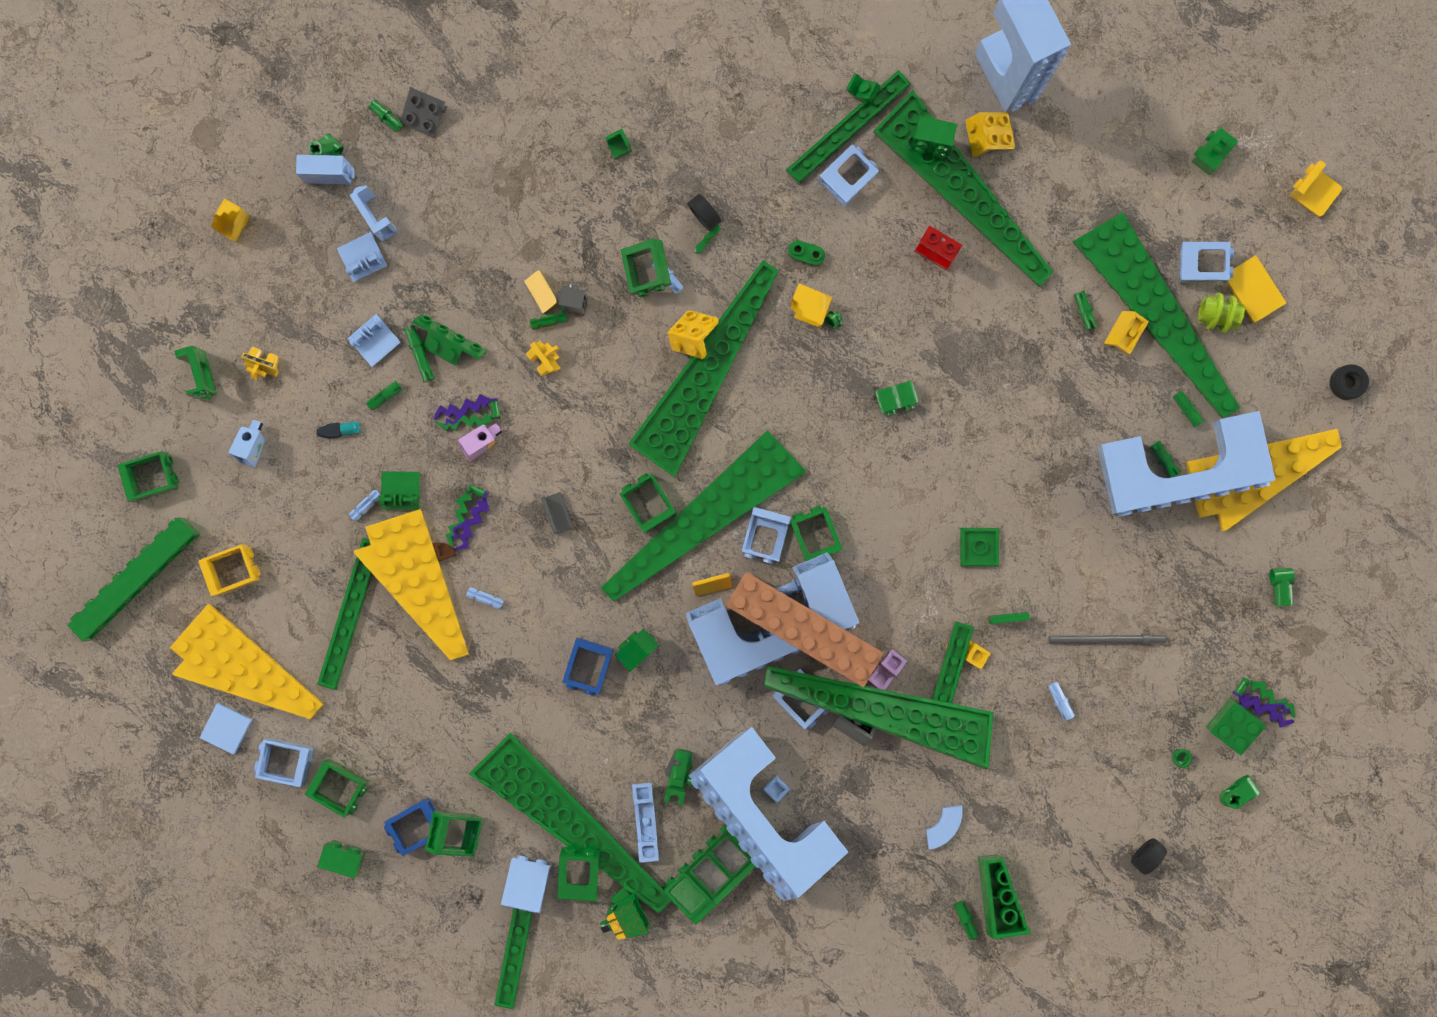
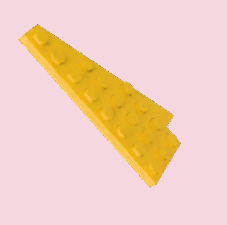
[1186,429,1342,531]
[354,509,469,660]
[170,604,324,719]

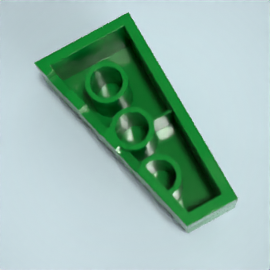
[978,854,1031,939]

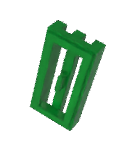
[988,612,1030,624]

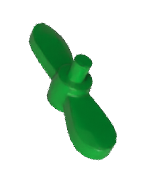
[695,225,720,254]

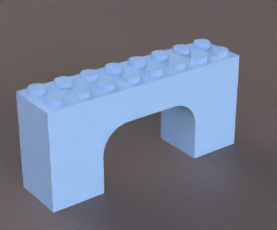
[975,0,1071,112]
[1098,411,1275,517]
[686,552,859,685]
[688,727,848,901]

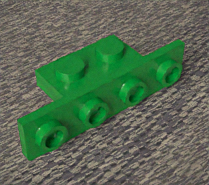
[412,314,487,366]

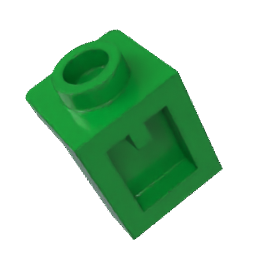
[846,73,881,103]

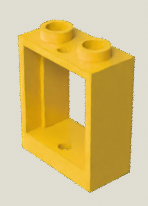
[198,544,260,597]

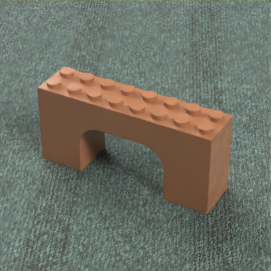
[726,572,884,687]

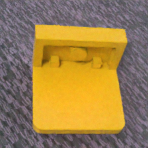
[965,112,1015,157]
[1289,160,1342,217]
[667,310,719,359]

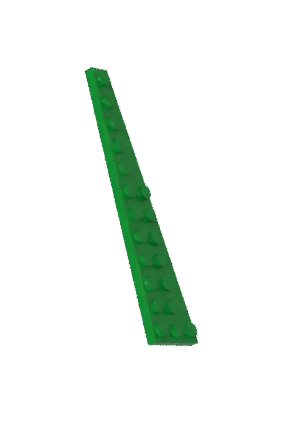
[873,90,1053,287]
[1072,212,1241,419]
[763,666,994,770]

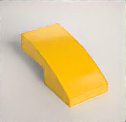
[945,641,991,669]

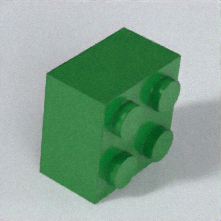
[911,116,958,158]
[1206,697,1267,756]

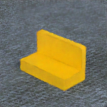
[1104,311,1149,355]

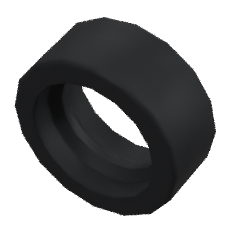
[687,194,721,231]

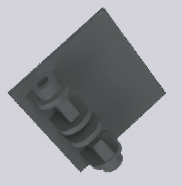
[400,87,447,138]

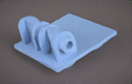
[337,232,387,282]
[347,314,401,367]

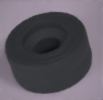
[1330,364,1369,400]
[1131,838,1167,875]

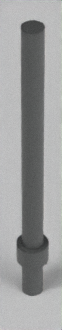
[1049,633,1166,645]

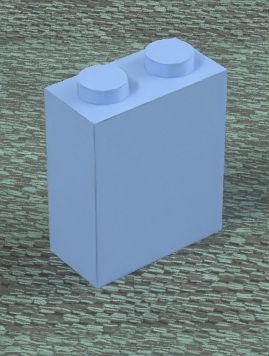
[296,155,355,185]
[501,855,551,914]

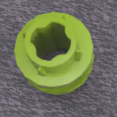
[1198,292,1245,334]

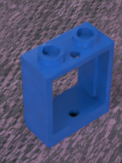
[562,638,614,696]
[384,797,436,856]

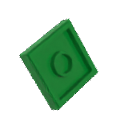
[960,528,999,566]

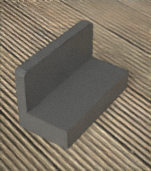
[541,492,574,534]

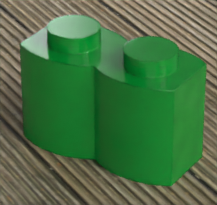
[874,380,919,417]

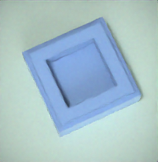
[763,776,790,803]

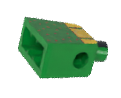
[600,893,650,940]

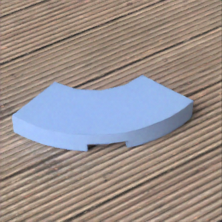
[926,805,962,850]

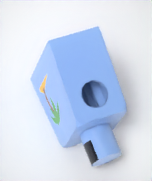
[228,420,265,468]

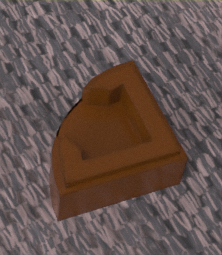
[432,542,457,561]

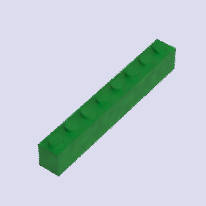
[67,517,200,642]

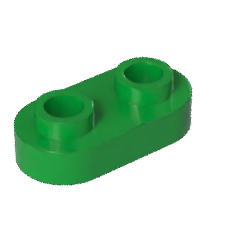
[788,240,825,266]

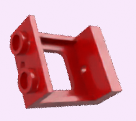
[914,225,963,271]

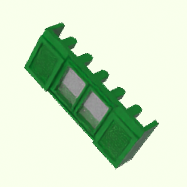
[663,824,756,925]

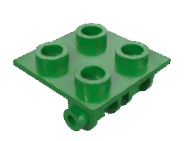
[378,471,420,510]

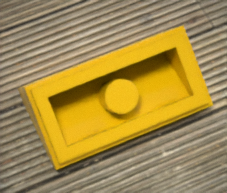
[524,270,558,314]
[692,573,733,596]

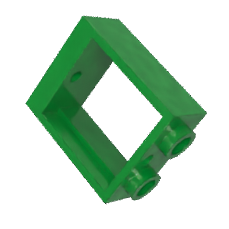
[620,239,672,297]
[117,451,179,502]
[619,473,677,534]
[790,505,843,561]
[304,759,368,818]
[425,811,483,857]

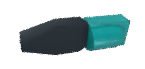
[316,421,360,439]

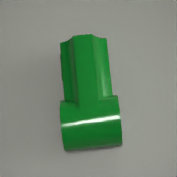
[308,133,344,156]
[1269,568,1295,606]

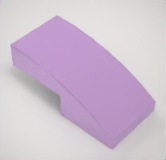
[867,649,907,690]

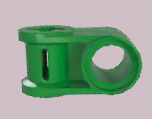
[1220,775,1260,809]

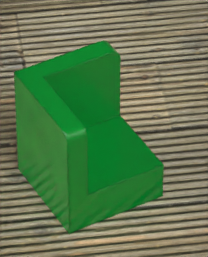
[605,129,632,160]

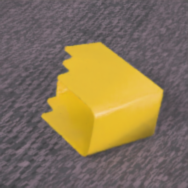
[211,199,251,242]
[790,284,832,328]

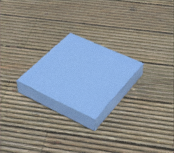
[200,703,253,755]

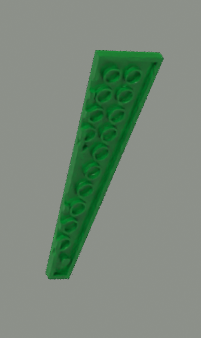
[628,260,778,478]
[601,430,807,602]
[469,732,671,913]

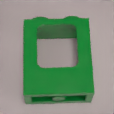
[174,345,217,401]
[557,846,600,902]

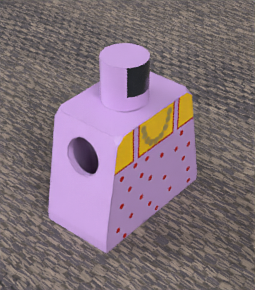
[458,423,502,462]

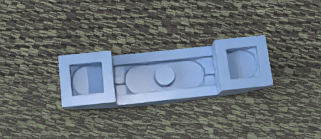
[632,782,659,863]

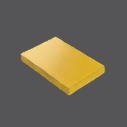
[1227,255,1286,324]

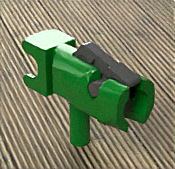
[664,748,694,806]

